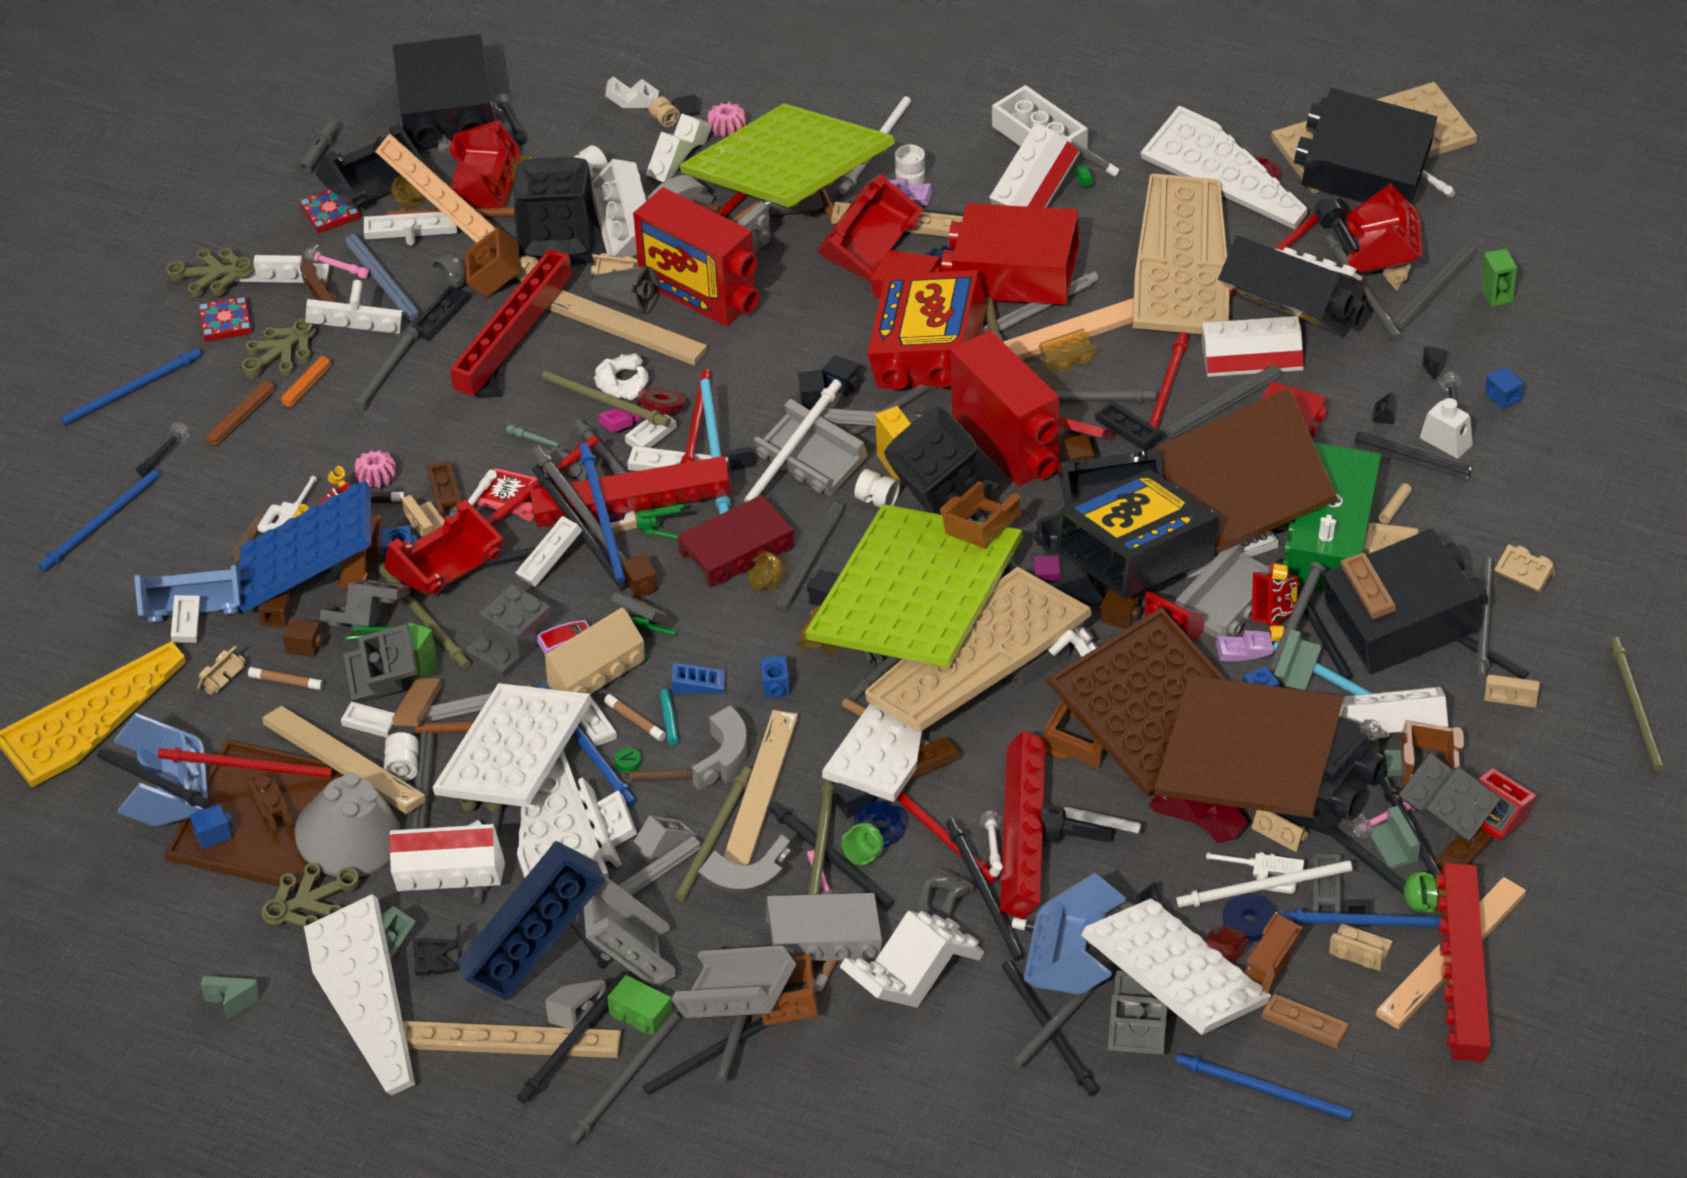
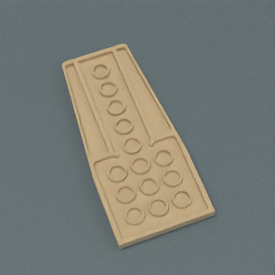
[1132,174,1229,334]
[865,567,1091,732]

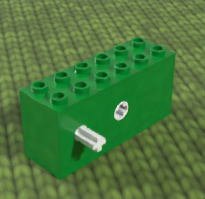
[1282,442,1381,589]

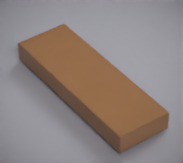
[1341,552,1396,619]
[392,678,442,726]
[1262,993,1349,1049]

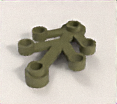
[166,248,255,297]
[242,319,316,379]
[261,863,359,931]

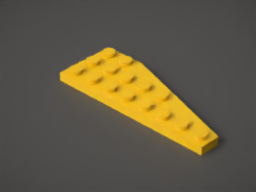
[0,641,186,788]

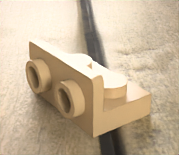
[1494,544,1556,594]
[1329,924,1393,971]

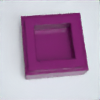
[1034,556,1060,581]

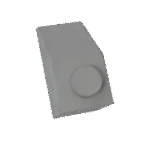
[634,815,697,859]
[545,980,606,1030]

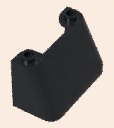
[315,124,428,209]
[1057,449,1164,506]
[1034,513,1109,606]

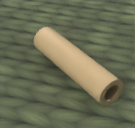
[1378,483,1412,524]

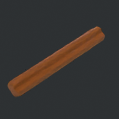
[206,381,275,446]

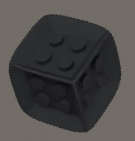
[514,157,594,256]
[884,406,1001,515]

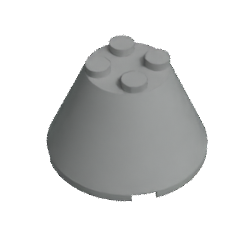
[295,773,401,877]

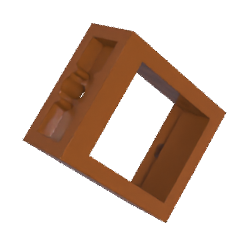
[761,954,818,1026]

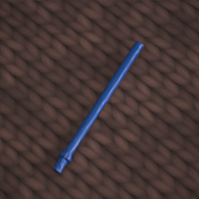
[60,348,201,426]
[579,443,626,583]
[38,470,159,572]
[538,683,636,807]
[1279,909,1440,927]
[1176,1053,1354,1121]

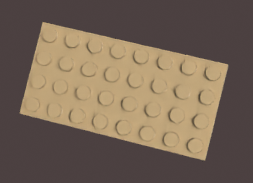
[1271,82,1477,194]

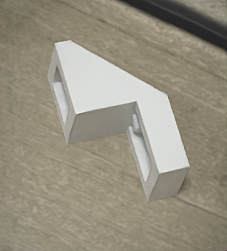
[605,77,659,108]

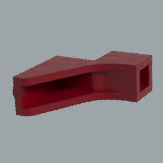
[1148,792,1248,844]

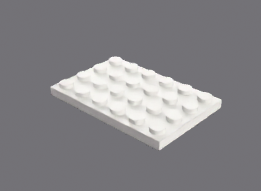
[433,683,592,807]
[1081,899,1271,1035]

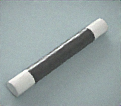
[1060,134,1119,177]

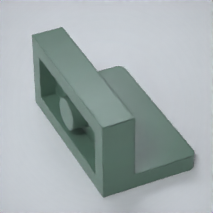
[1274,629,1322,691]
[1368,806,1420,870]

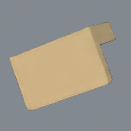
[402,495,444,538]
[1484,675,1540,708]

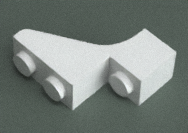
[645,114,712,182]

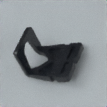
[413,925,463,976]

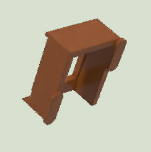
[940,481,1022,549]
[337,515,382,589]
[1043,700,1104,769]
[1399,720,1464,786]
[1244,912,1302,993]

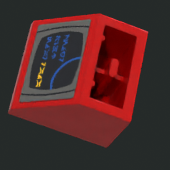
[1145,591,1204,643]
[1478,768,1537,841]

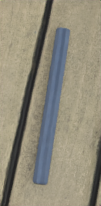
[345,233,420,321]

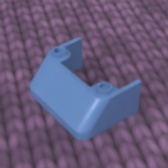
[134,565,242,622]
[114,713,208,827]
[1024,873,1125,995]

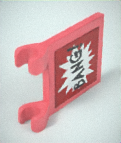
[474,468,543,521]

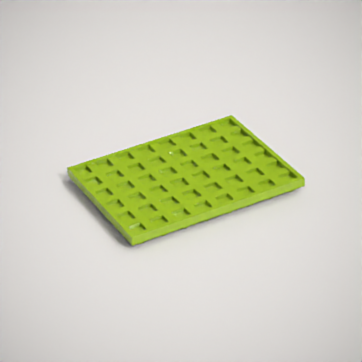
[679,103,895,208]
[805,504,1023,668]

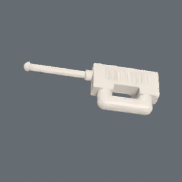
[257,476,317,533]
[1206,852,1304,894]

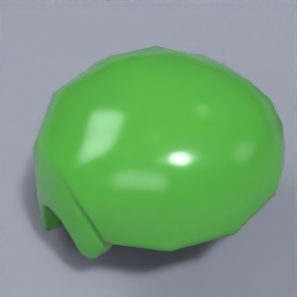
[842,823,884,865]
[1403,872,1437,913]

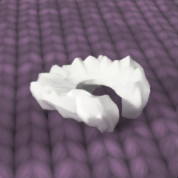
[594,353,648,400]

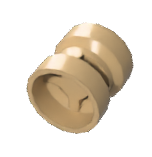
[649,96,680,127]

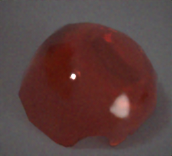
[1205,926,1249,962]

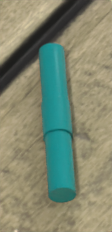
[660,689,678,745]

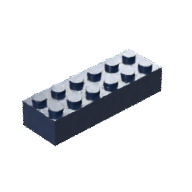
[456,841,606,1001]

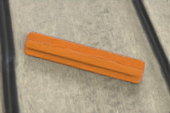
[281,356,331,408]

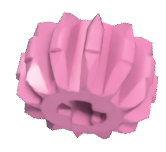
[708,102,746,138]
[354,449,396,489]

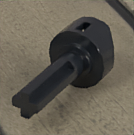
[1313,198,1359,254]
[1041,805,1113,844]

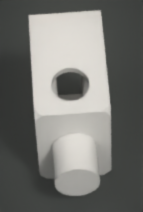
[1420,398,1473,459]

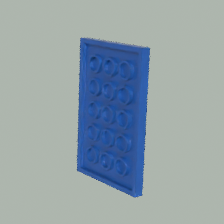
[239,480,371,613]

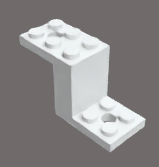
[840,911,985,1008]

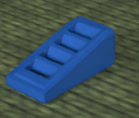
[672,663,725,694]

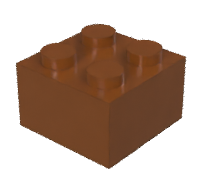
[465,227,520,298]

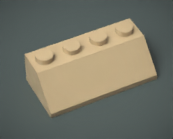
[545,608,645,694]

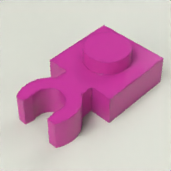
[599,404,644,433]

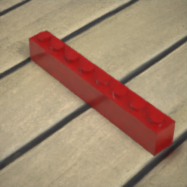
[450,249,572,396]
[530,456,732,528]
[1000,730,1046,919]
[1435,863,1490,1062]

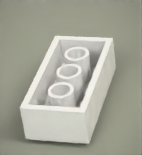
[992,85,1088,149]

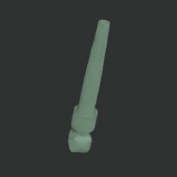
[506,424,559,447]

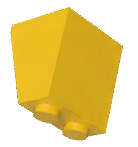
[875,406,911,486]

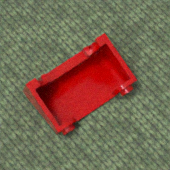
[450,120,521,208]
[816,174,923,281]
[1346,183,1423,273]
[384,499,504,595]

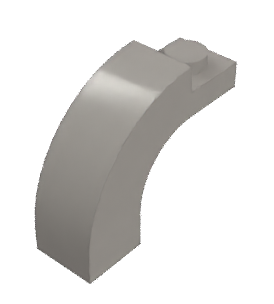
[646,175,714,205]
[692,706,748,790]
[698,834,791,893]

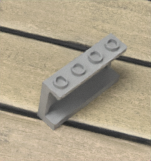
[753,399,868,497]
[1176,543,1282,638]
[584,876,675,988]
[765,893,882,961]
[671,946,796,1018]

